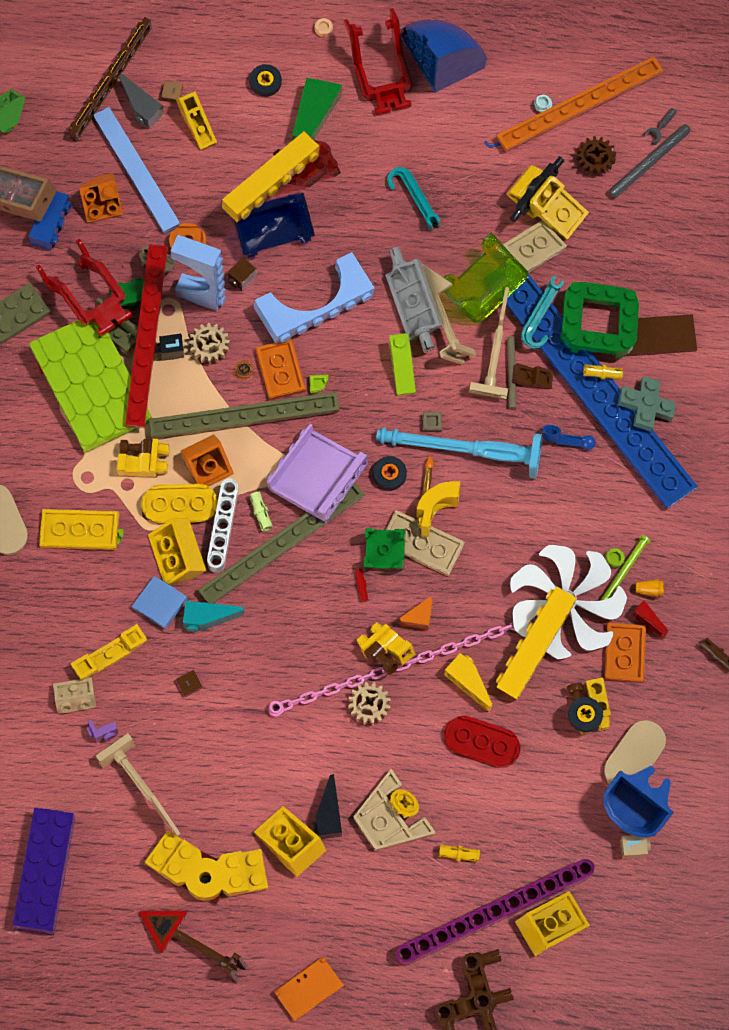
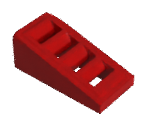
[633,600,669,639]

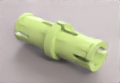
[249,492,273,532]

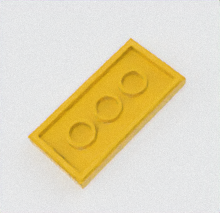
[39,509,119,550]

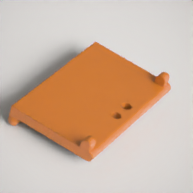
[274,956,344,1022]

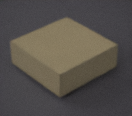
[422,412,442,432]

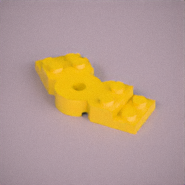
[145,830,268,901]

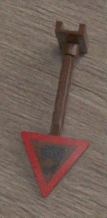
[140,911,247,983]

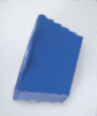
[603,766,674,837]

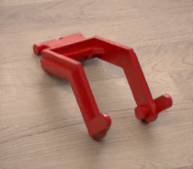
[344,8,413,115]
[36,239,132,336]

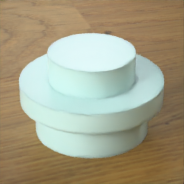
[534,95,552,112]

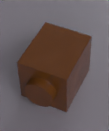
[228,257,257,291]

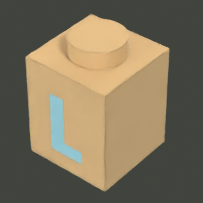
[620,835,651,860]

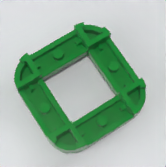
[560,282,639,359]

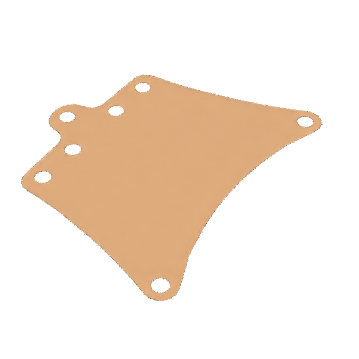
[60,298,286,531]

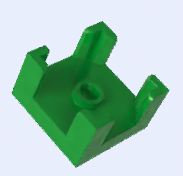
[364,528,406,569]

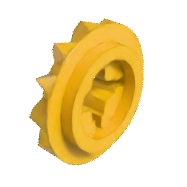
[389,789,419,818]

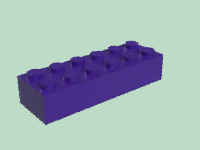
[12,807,76,935]

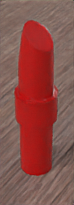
[355,567,369,602]

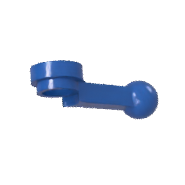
[542,425,596,450]

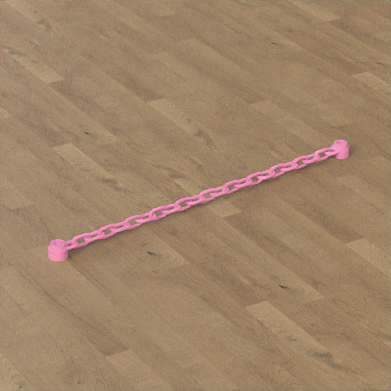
[268,616,538,718]

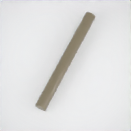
[507,337,516,409]

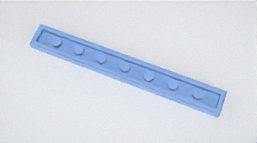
[93,107,180,234]

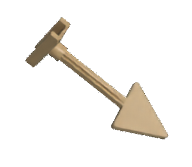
[421,263,476,365]
[469,287,509,399]
[96,733,181,836]

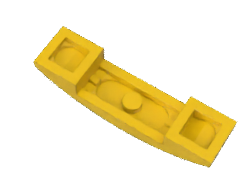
[71,624,147,680]

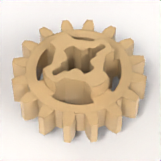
[189,323,230,364]
[348,682,391,725]

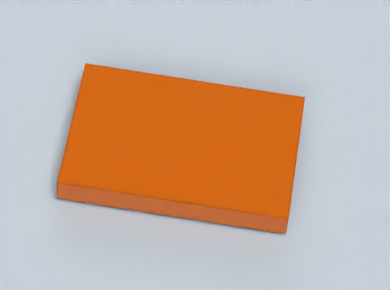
[255,339,306,401]
[604,623,646,683]

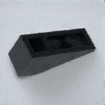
[312,774,342,839]

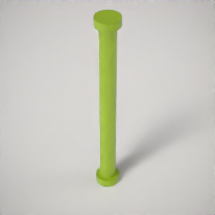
[600,535,651,601]

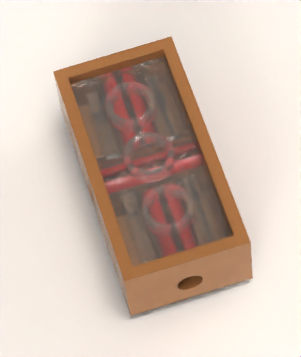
[0,166,57,222]

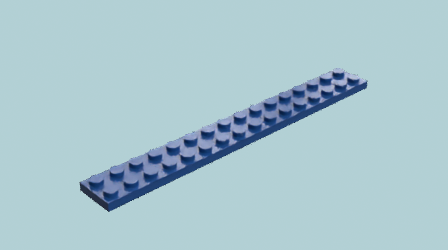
[485,260,698,509]

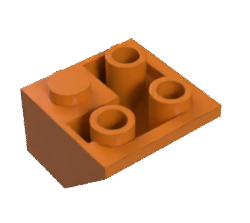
[79,173,123,223]

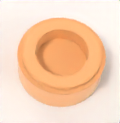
[315,18,333,37]

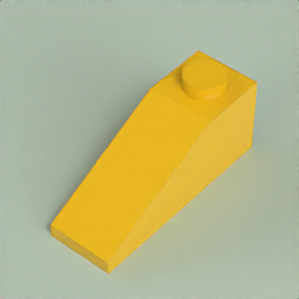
[175,91,217,150]
[444,653,492,712]

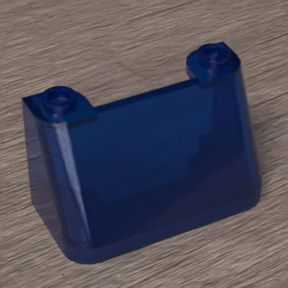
[231,192,315,258]

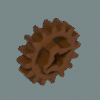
[576,136,616,176]

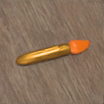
[422,456,434,496]

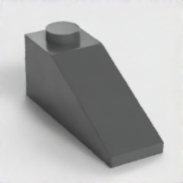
[119,73,164,128]

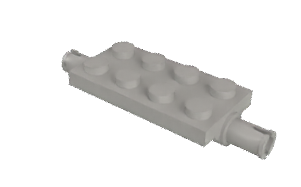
[386,247,443,352]

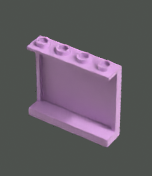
[267,424,368,522]

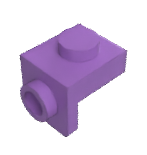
[86,720,118,743]

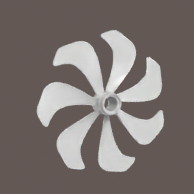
[510,545,627,659]

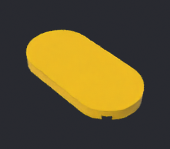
[141,484,218,523]

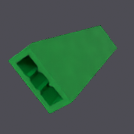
[292,77,342,141]

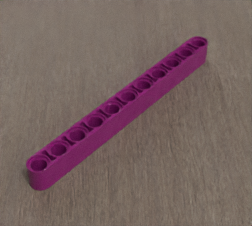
[396,859,595,966]

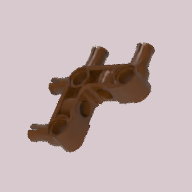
[434,949,514,1030]

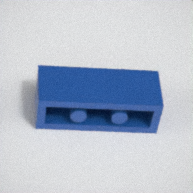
[29,191,72,251]

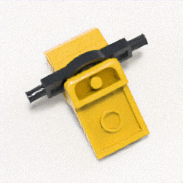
[506,156,589,240]

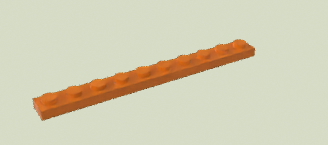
[497,56,663,152]

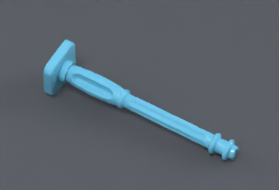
[376,427,542,479]

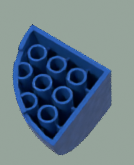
[401,19,487,93]

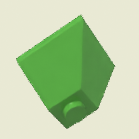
[0,89,25,133]

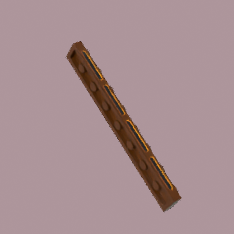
[69,17,152,142]

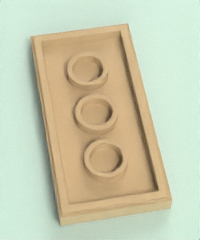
[386,510,465,577]

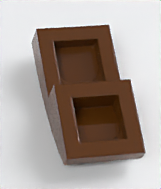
[512,363,553,389]

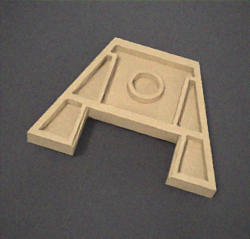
[353,769,436,851]

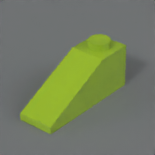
[389,333,416,396]

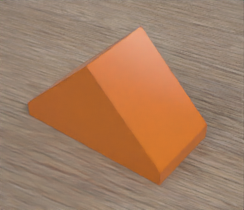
[399,596,433,631]

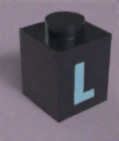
[156,333,185,361]

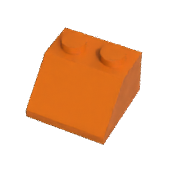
[180,434,234,486]

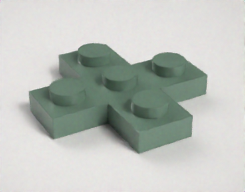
[618,376,676,431]

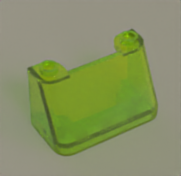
[443,232,528,323]

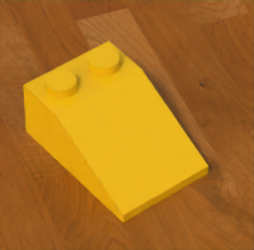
[254,806,326,877]
[515,891,590,957]

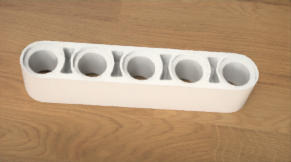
[207,479,238,573]

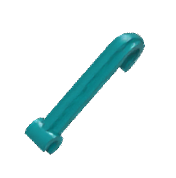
[387,167,440,231]
[521,276,564,349]

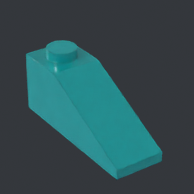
[183,601,244,632]

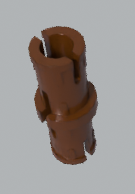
[699,637,729,672]

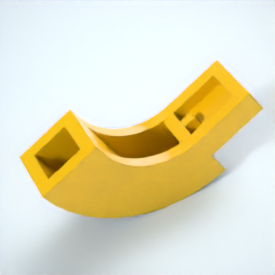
[417,481,460,537]

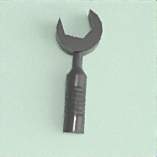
[645,108,677,145]

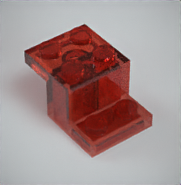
[273,140,341,187]

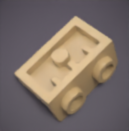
[53,677,96,714]

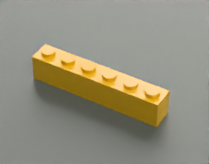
[222,132,319,222]
[496,586,577,700]

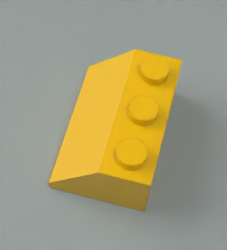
[148,518,206,586]

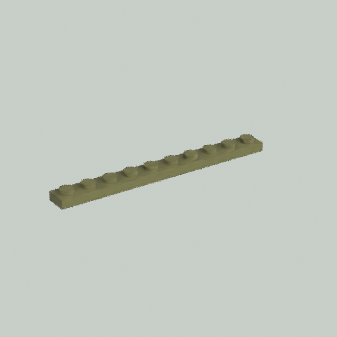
[149,392,340,439]
[198,483,364,604]

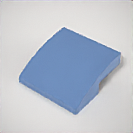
[131,576,188,629]

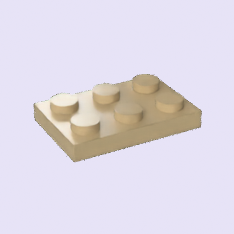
[501,220,567,275]

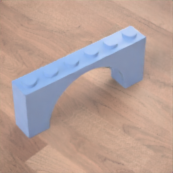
[171,235,226,311]
[254,252,375,344]

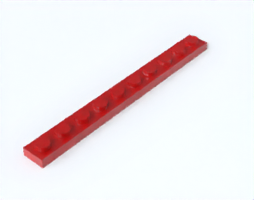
[125,244,168,428]

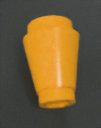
[636,579,664,598]

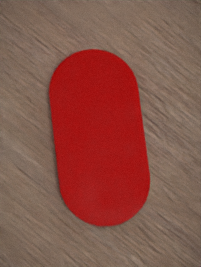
[444,716,521,768]

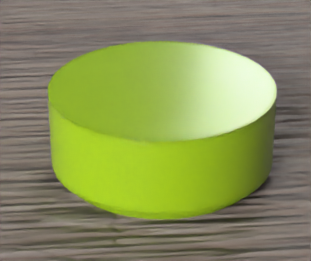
[605,548,625,569]

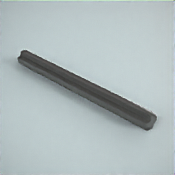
[609,124,691,199]

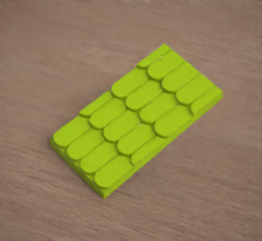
[29,320,152,453]

